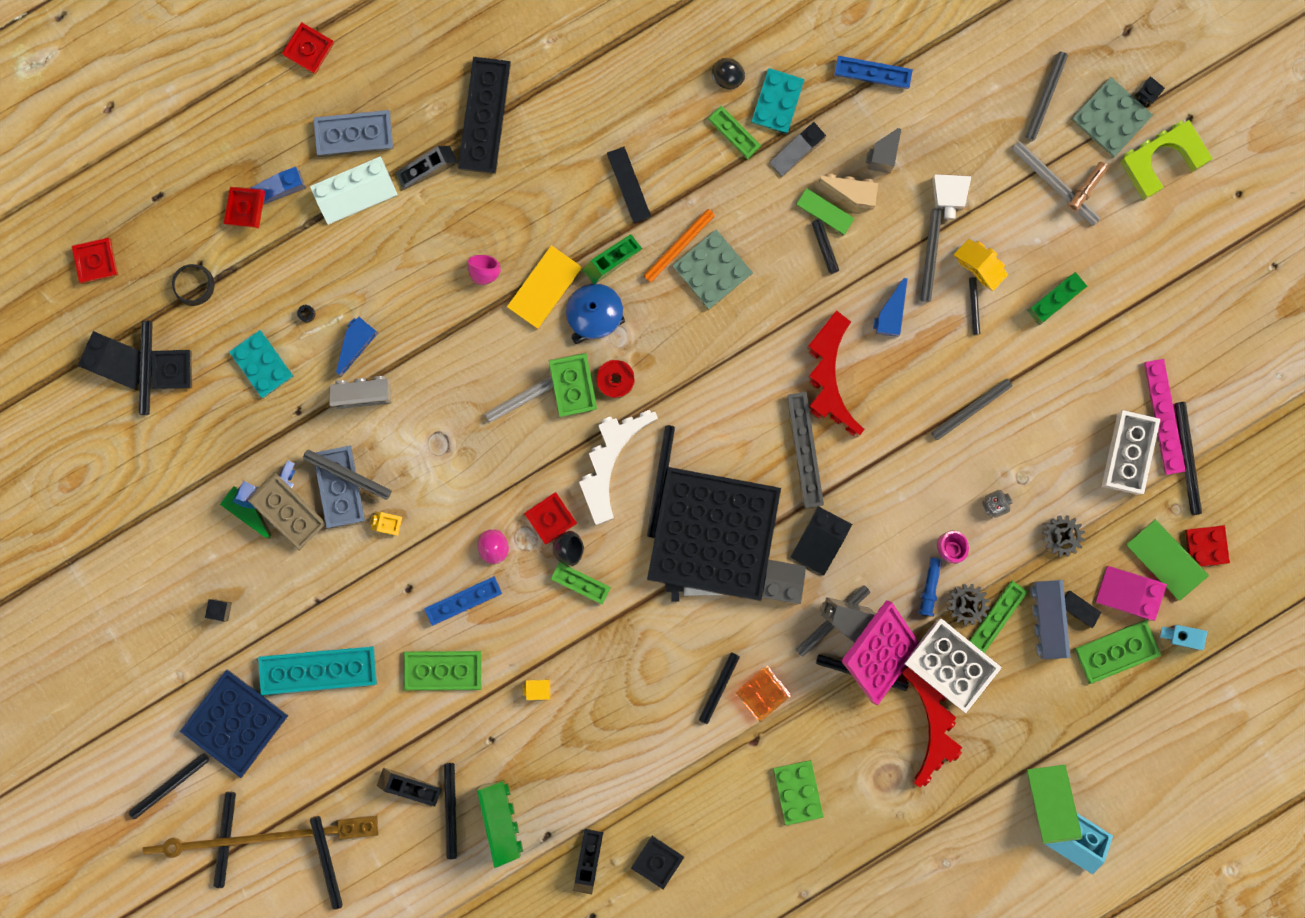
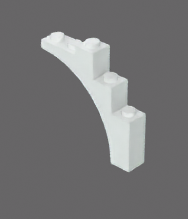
[579,410,658,525]

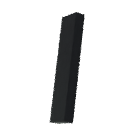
[607,146,651,224]

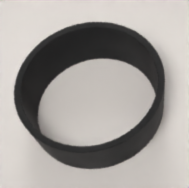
[172,264,215,306]

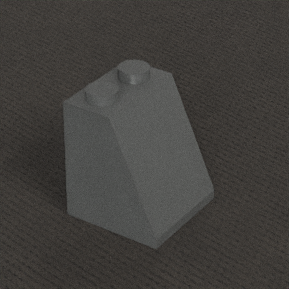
[821,597,876,643]

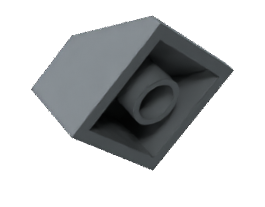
[866,128,901,173]
[762,560,806,604]

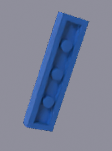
[834,56,913,89]
[424,576,503,626]

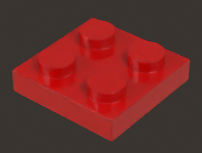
[282,22,335,75]
[223,187,265,229]
[72,237,118,284]
[524,492,577,545]
[1185,525,1230,566]

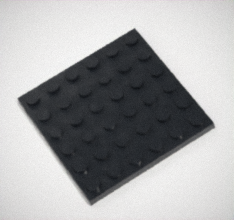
[647,467,781,602]

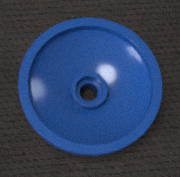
[566,284,623,339]

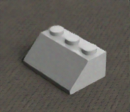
[329,376,392,409]

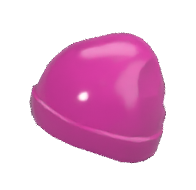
[468,255,501,285]
[478,530,509,564]
[937,530,969,564]

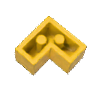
[953,238,1008,291]

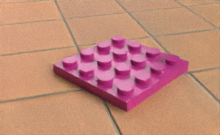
[842,600,919,706]

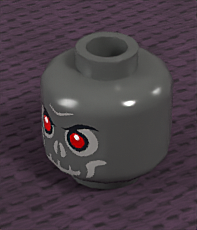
[982,490,1013,518]

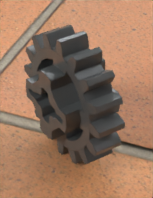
[1042,515,1085,557]
[947,584,990,625]

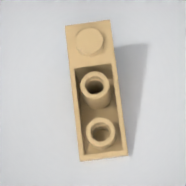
[820,174,878,209]

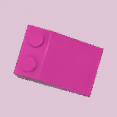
[1095,566,1167,621]

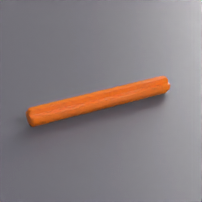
[644,209,714,282]

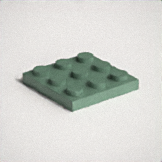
[1072,77,1153,158]
[672,229,753,310]

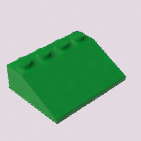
[477,780,524,868]

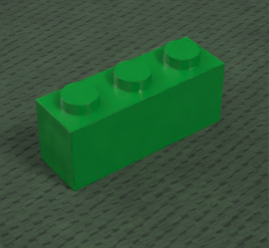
[1027,272,1087,325]

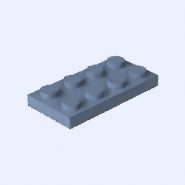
[314,110,394,157]
[315,446,365,528]

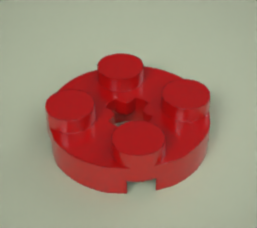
[597,360,635,398]

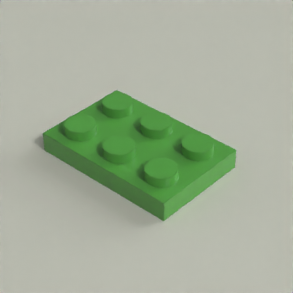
[548,352,597,417]
[773,760,824,825]

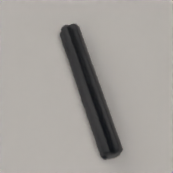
[699,652,740,724]

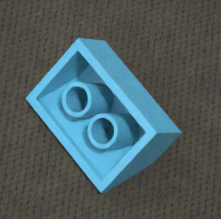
[1045,813,1113,875]

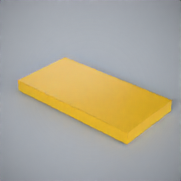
[507,245,582,329]

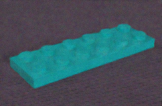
[258,646,378,695]

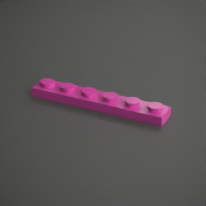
[1144,359,1186,475]

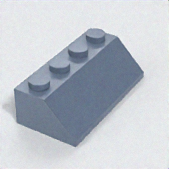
[1031,580,1071,659]

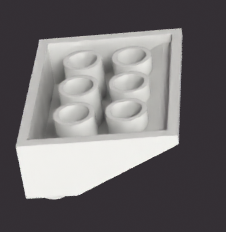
[905,619,1002,713]

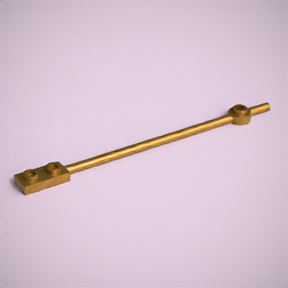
[143,815,379,858]

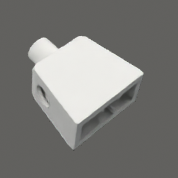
[932,174,971,220]

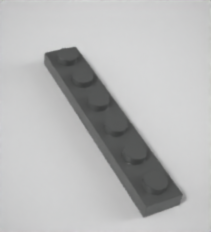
[787,392,824,508]

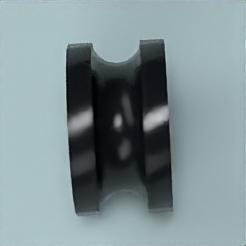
[297,305,316,323]

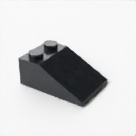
[78,331,141,390]
[790,506,853,575]

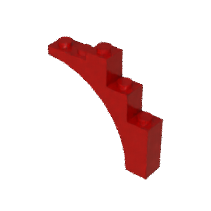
[807,310,865,437]
[901,666,963,788]

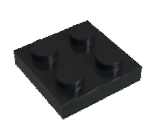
[152,350,192,390]
[631,835,684,890]

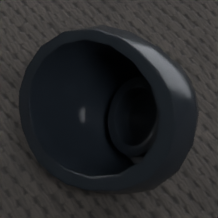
[712,58,745,89]
[553,531,584,566]

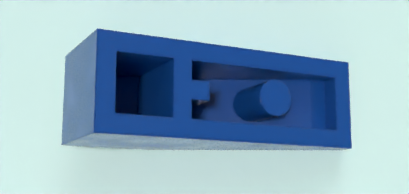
[251,166,306,205]
[873,278,908,337]
[336,316,378,377]

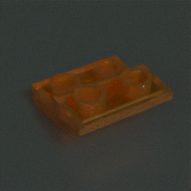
[735,666,791,722]

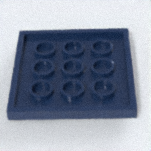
[180,669,289,778]

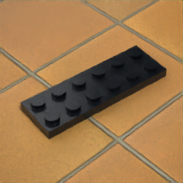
[458,56,511,174]

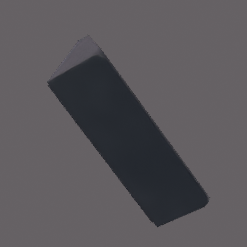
[1065,590,1102,628]

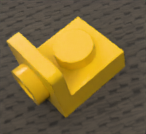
[370,511,402,536]

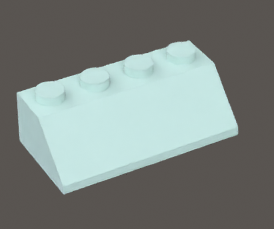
[310,156,398,225]

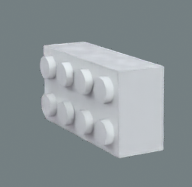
[1101,410,1160,495]

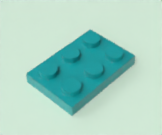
[751,68,805,134]
[229,330,294,399]

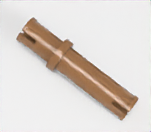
[1068,161,1109,212]

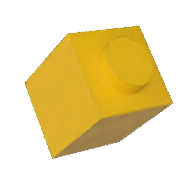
[523,679,551,700]

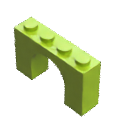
[1120,120,1213,200]

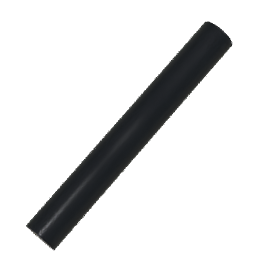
[969,277,981,335]

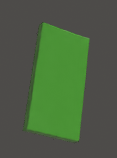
[1126,518,1209,601]
[1074,620,1161,684]
[404,651,482,690]
[1027,765,1082,844]

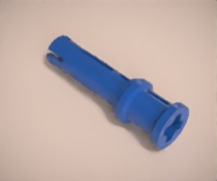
[917,557,942,617]

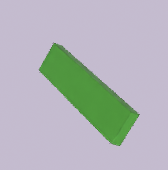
[969,580,1028,653]

